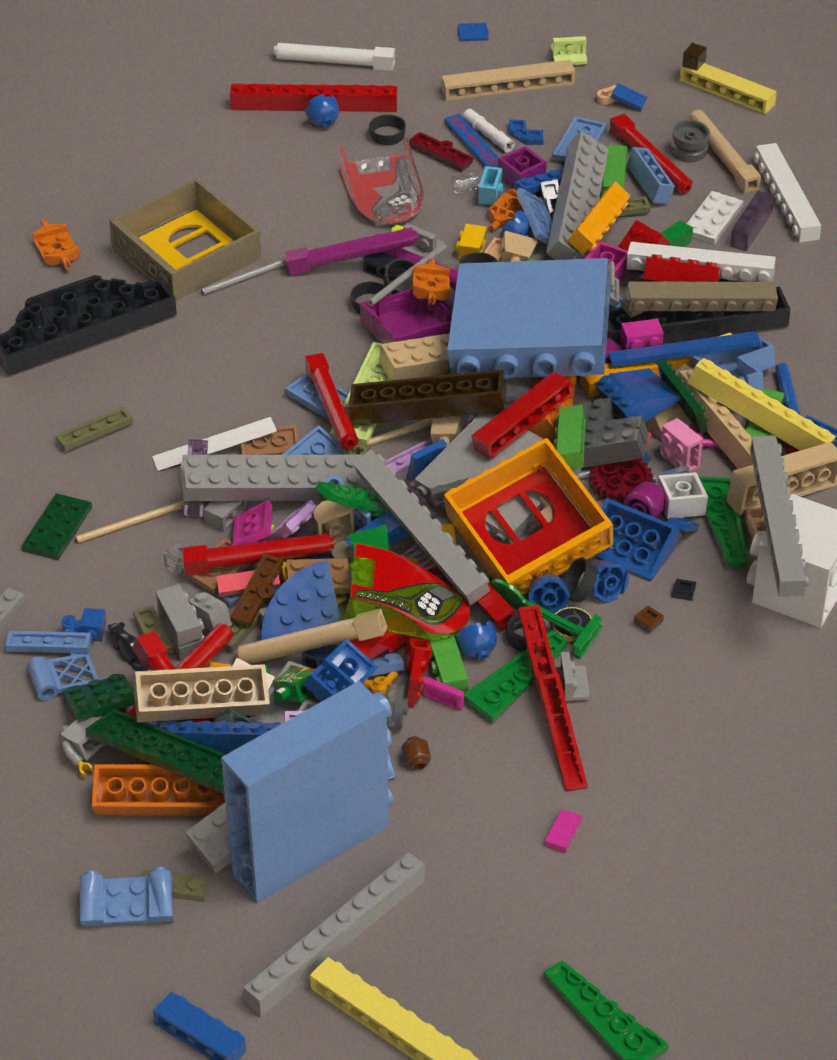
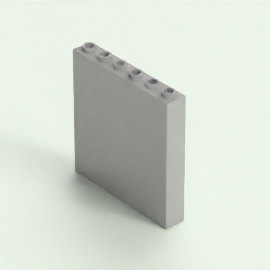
[415,413,581,544]

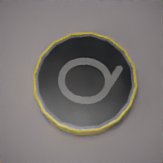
[552,607,592,642]

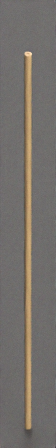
[75,384,533,543]

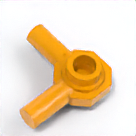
[363,672,398,697]

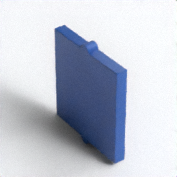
[458,23,489,42]

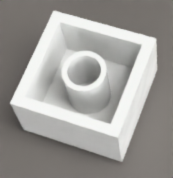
[657,472,708,519]

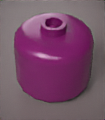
[623,481,666,518]

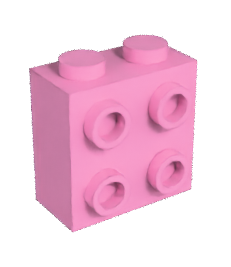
[660,418,703,473]

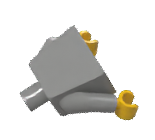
[61,716,104,780]

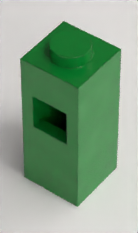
[661,220,693,247]

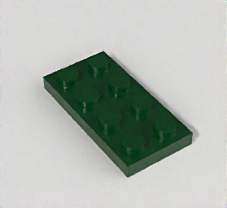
[656,358,708,434]
[21,493,92,561]

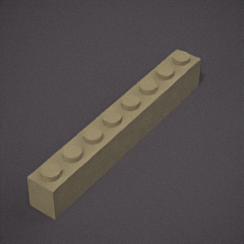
[626,282,778,311]

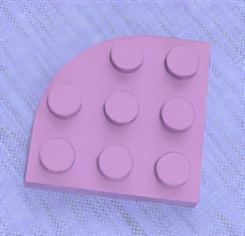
[261,500,316,542]

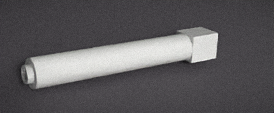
[274,43,395,71]

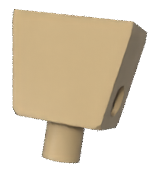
[501,231,538,262]

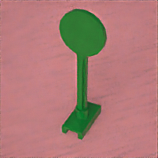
[490,579,603,659]

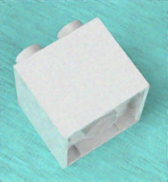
[747,494,837,628]

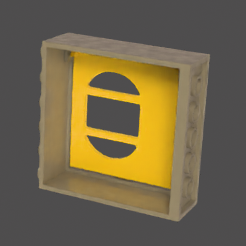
[109,178,261,301]

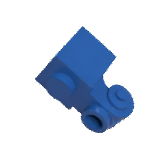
[61,608,107,642]

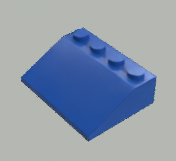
[594,368,681,422]
[591,498,681,581]

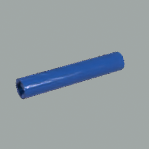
[775,363,801,416]

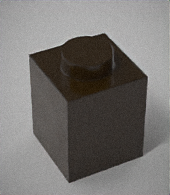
[682,43,707,71]

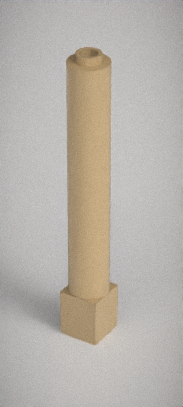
[689,110,761,194]
[236,608,388,664]

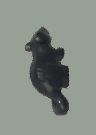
[108,622,150,672]

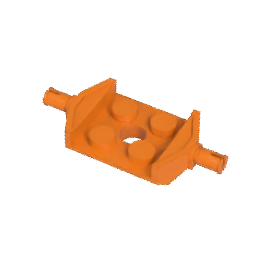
[487,187,536,232]
[32,218,80,270]
[413,258,451,305]

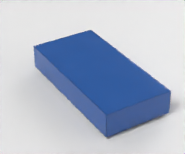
[611,83,648,111]
[667,517,699,532]

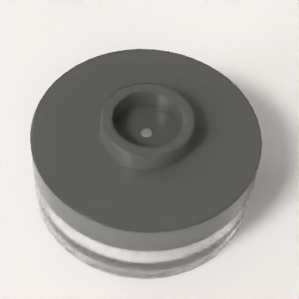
[385,684,408,728]

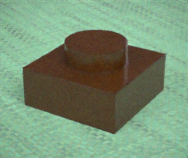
[634,606,664,632]

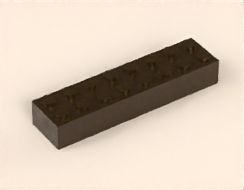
[348,369,507,426]

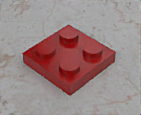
[407,648,427,709]

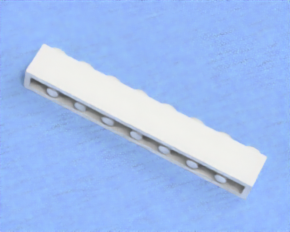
[753,143,821,243]
[627,242,776,282]

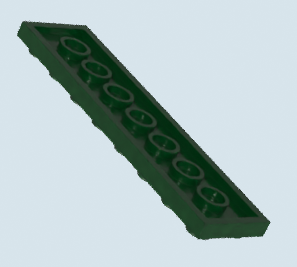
[85,709,226,794]

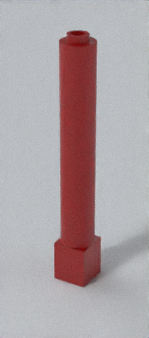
[609,113,693,194]
[305,353,359,450]
[182,533,335,576]
[126,623,233,718]
[132,630,211,722]

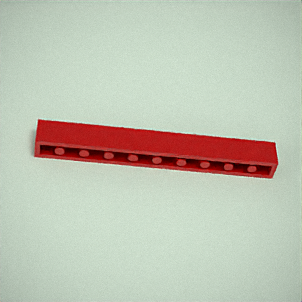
[230,83,398,112]

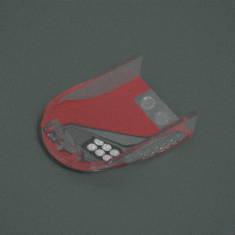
[339,137,424,224]

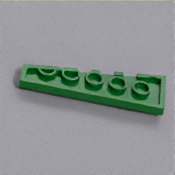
[699,477,748,568]
[315,481,388,516]
[464,630,568,723]
[543,960,669,1060]

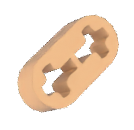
[597,85,617,105]

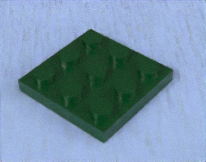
[62,673,135,721]

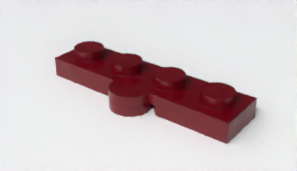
[409,132,473,170]

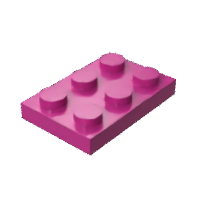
[232,500,272,545]

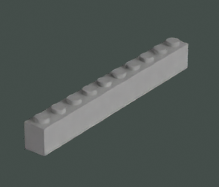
[750,436,809,596]
[352,449,490,606]
[243,852,425,1017]

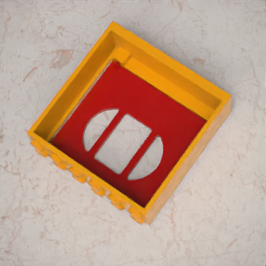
[444,438,613,596]

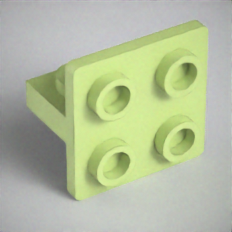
[551,36,587,65]

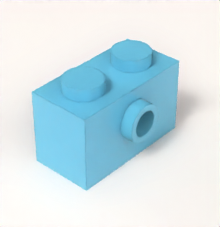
[478,166,503,206]

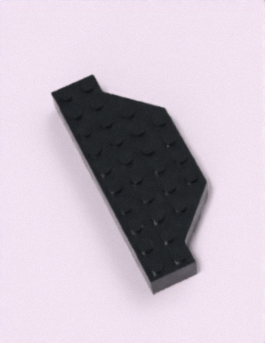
[0,275,177,375]
[607,279,791,345]

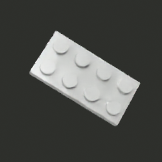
[687,191,744,245]

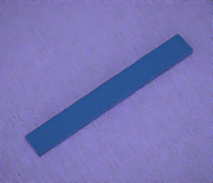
[608,331,761,367]

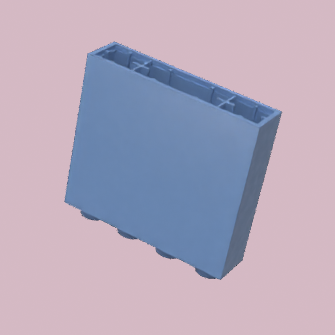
[447,258,611,379]
[221,681,393,903]

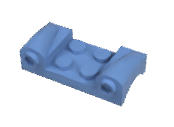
[80,867,174,927]

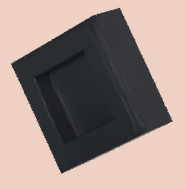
[672,578,697,601]

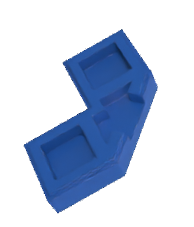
[509,120,544,145]

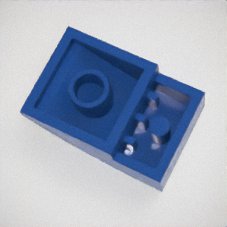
[303,639,378,702]

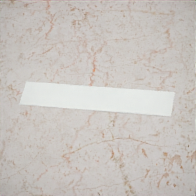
[152,417,277,471]

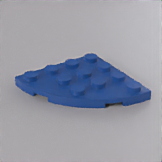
[261,560,341,640]

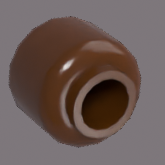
[401,736,431,770]

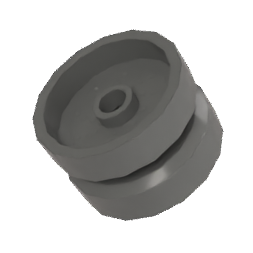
[670,120,710,162]

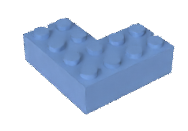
[690,335,775,392]

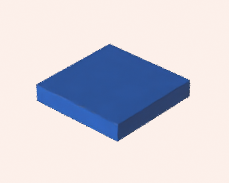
[407,439,447,482]

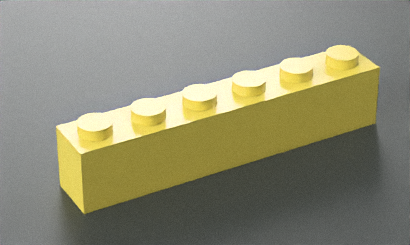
[679,63,777,114]

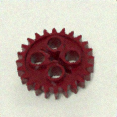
[589,459,653,503]

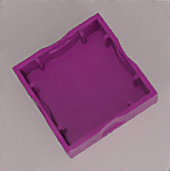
[360,288,453,344]

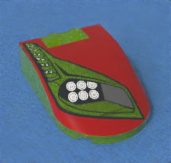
[344,543,470,640]

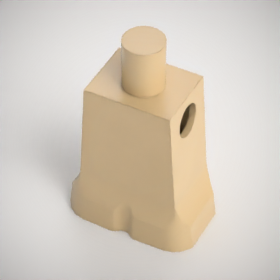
[431,415,470,446]

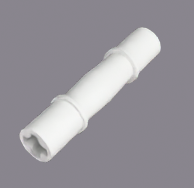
[463,109,515,153]

